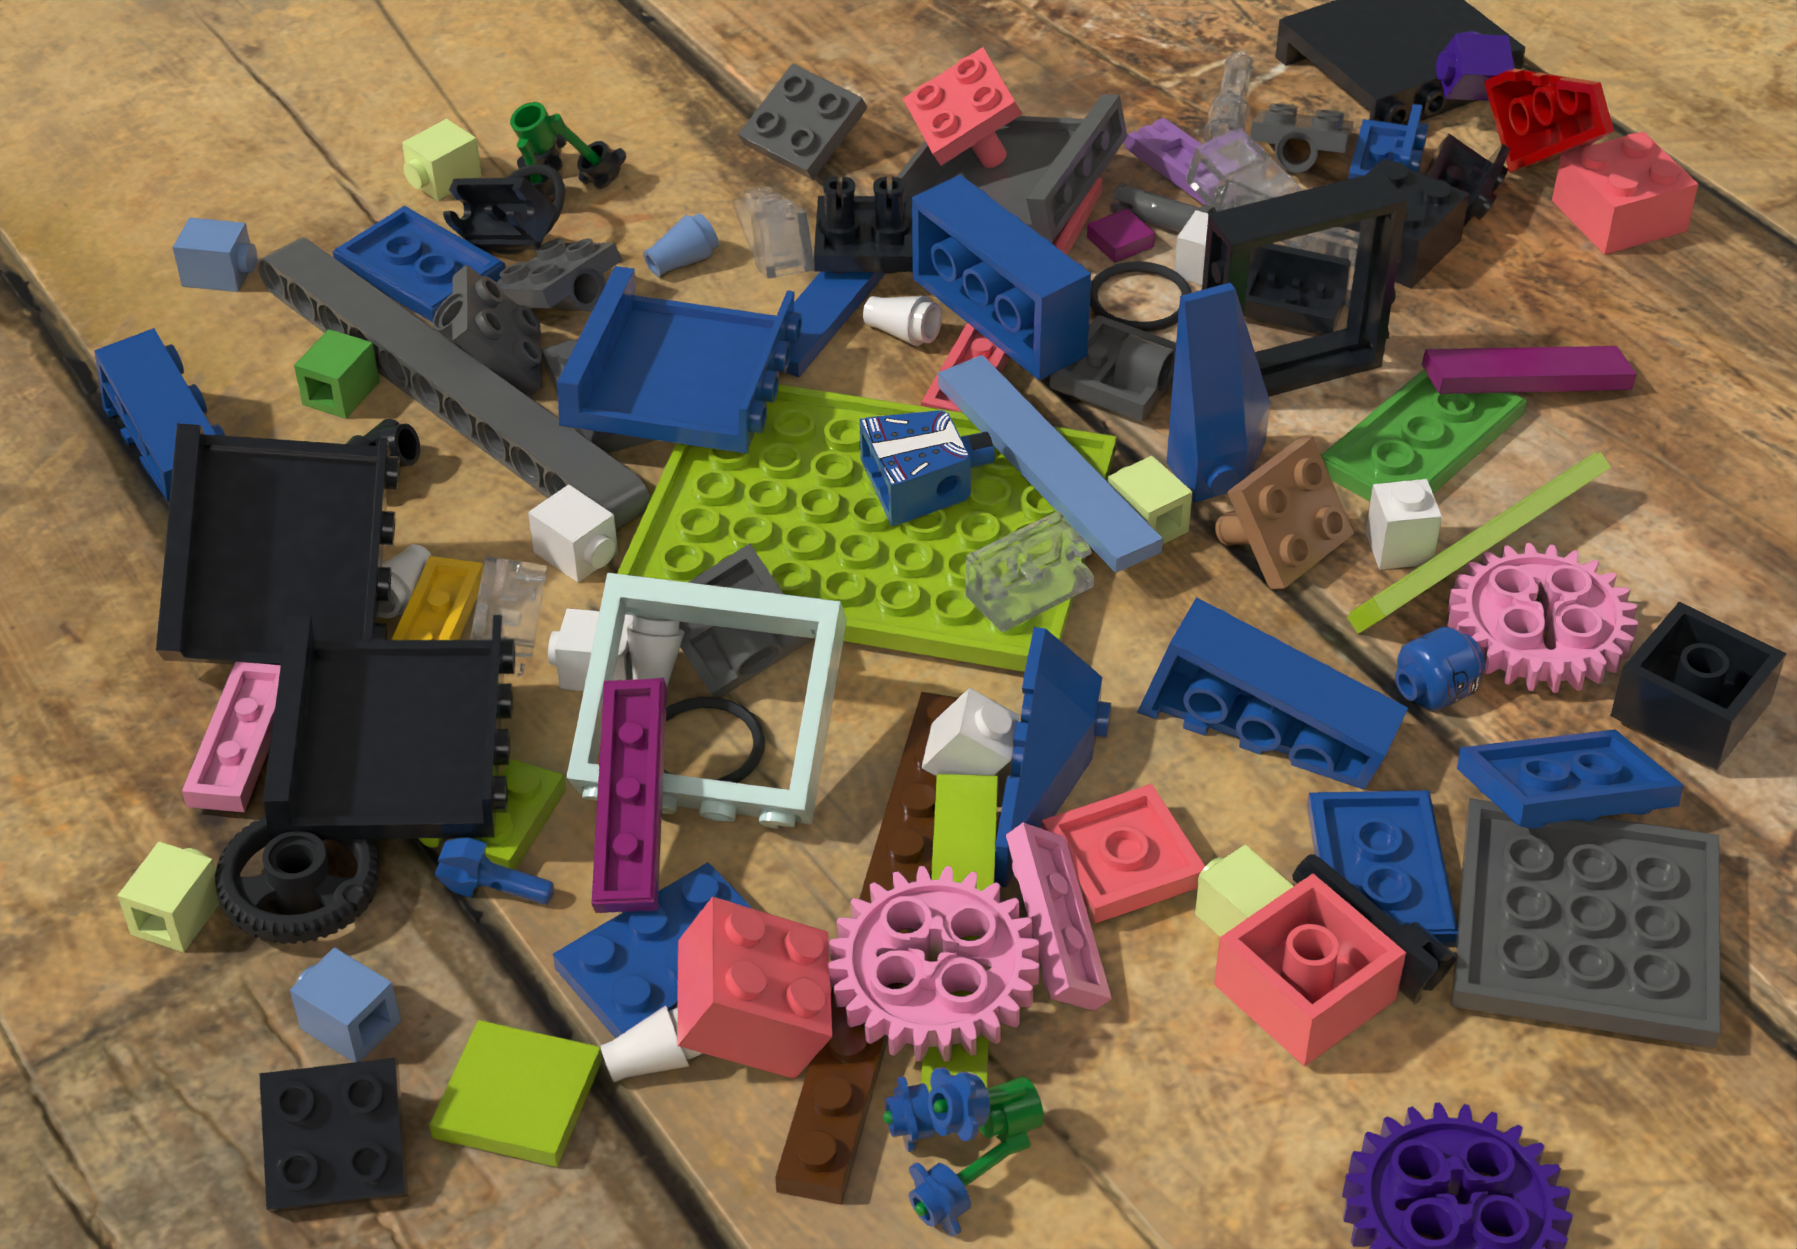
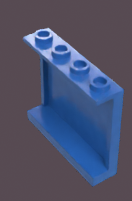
[557,266,802,453]

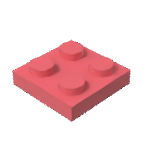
[1042,784,1205,924]

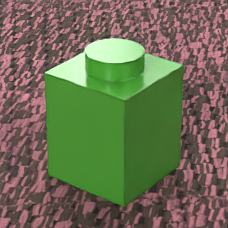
[294,329,380,419]

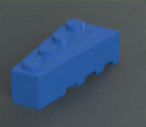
[1137,597,1408,790]

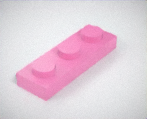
[182,661,281,812]
[1006,823,1112,1011]

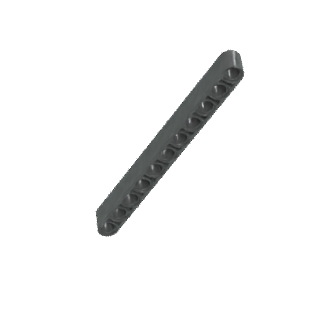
[258,237,651,531]

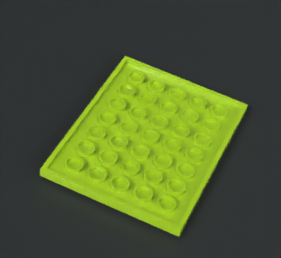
[617,384,1117,672]

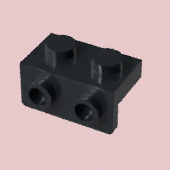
[1425,134,1511,226]
[1244,243,1351,334]

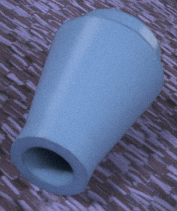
[643,213,719,277]

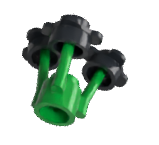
[510,102,626,203]

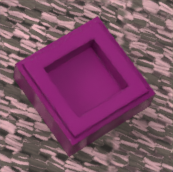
[1087,208,1155,263]

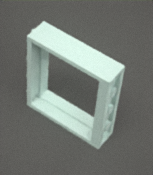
[567,573,847,829]

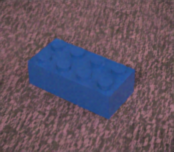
[912,175,1092,380]

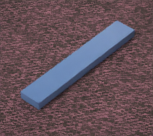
[938,355,1163,573]

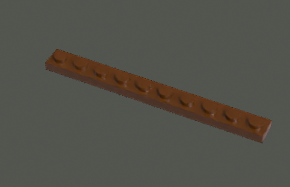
[775,692,959,1205]

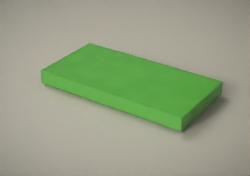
[1321,369,1527,502]

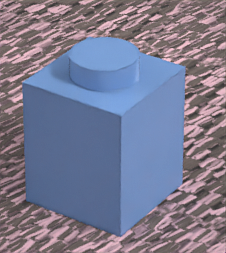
[172,217,257,292]
[290,947,401,1062]

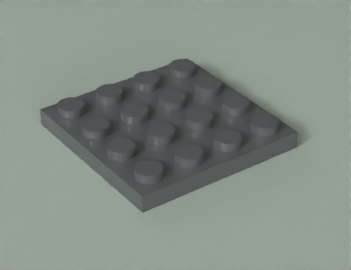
[1451,798,1720,1048]

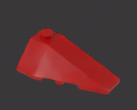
[1484,69,1614,173]

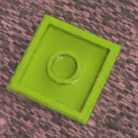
[429,1020,602,1167]

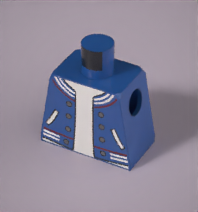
[860,410,995,526]

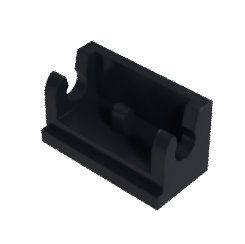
[443,177,557,250]

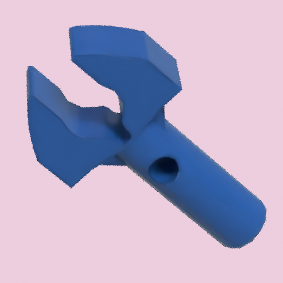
[435,838,554,905]

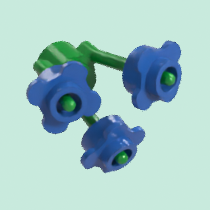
[883,1067,1044,1237]

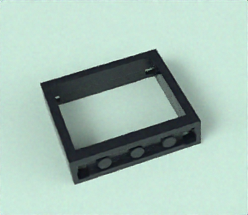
[1202,171,1408,397]

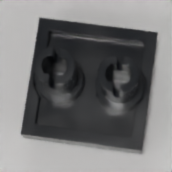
[814,176,913,274]

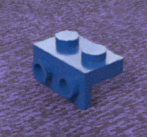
[1348,104,1429,179]

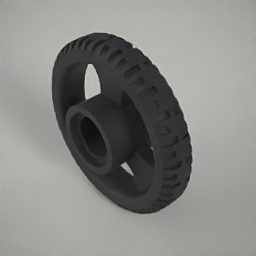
[215,816,380,944]

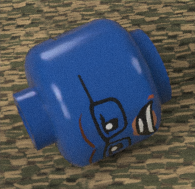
[1395,627,1485,712]

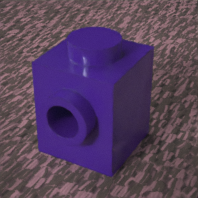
[1436,31,1515,101]

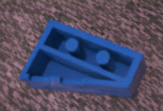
[94,328,226,501]

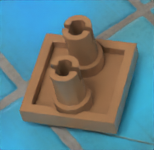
[1216,437,1354,589]

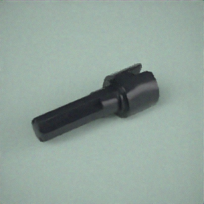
[1292,854,1457,1004]

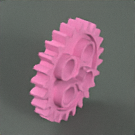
[1447,543,1638,693]
[828,866,1039,1062]

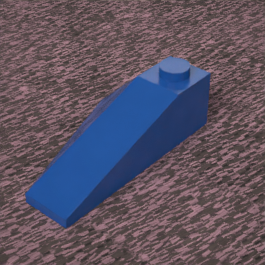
[1166,283,1270,503]
[994,627,1112,887]

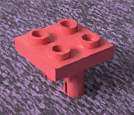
[903,47,1023,168]

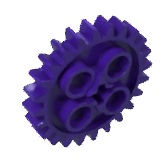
[1342,1102,1573,1249]

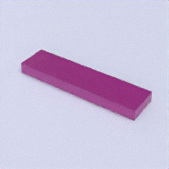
[1421,346,1637,394]
[591,678,667,913]

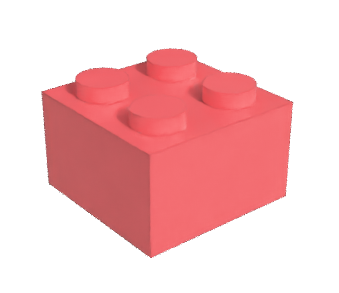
[1552,131,1699,255]
[1214,874,1406,1067]
[677,897,833,1079]

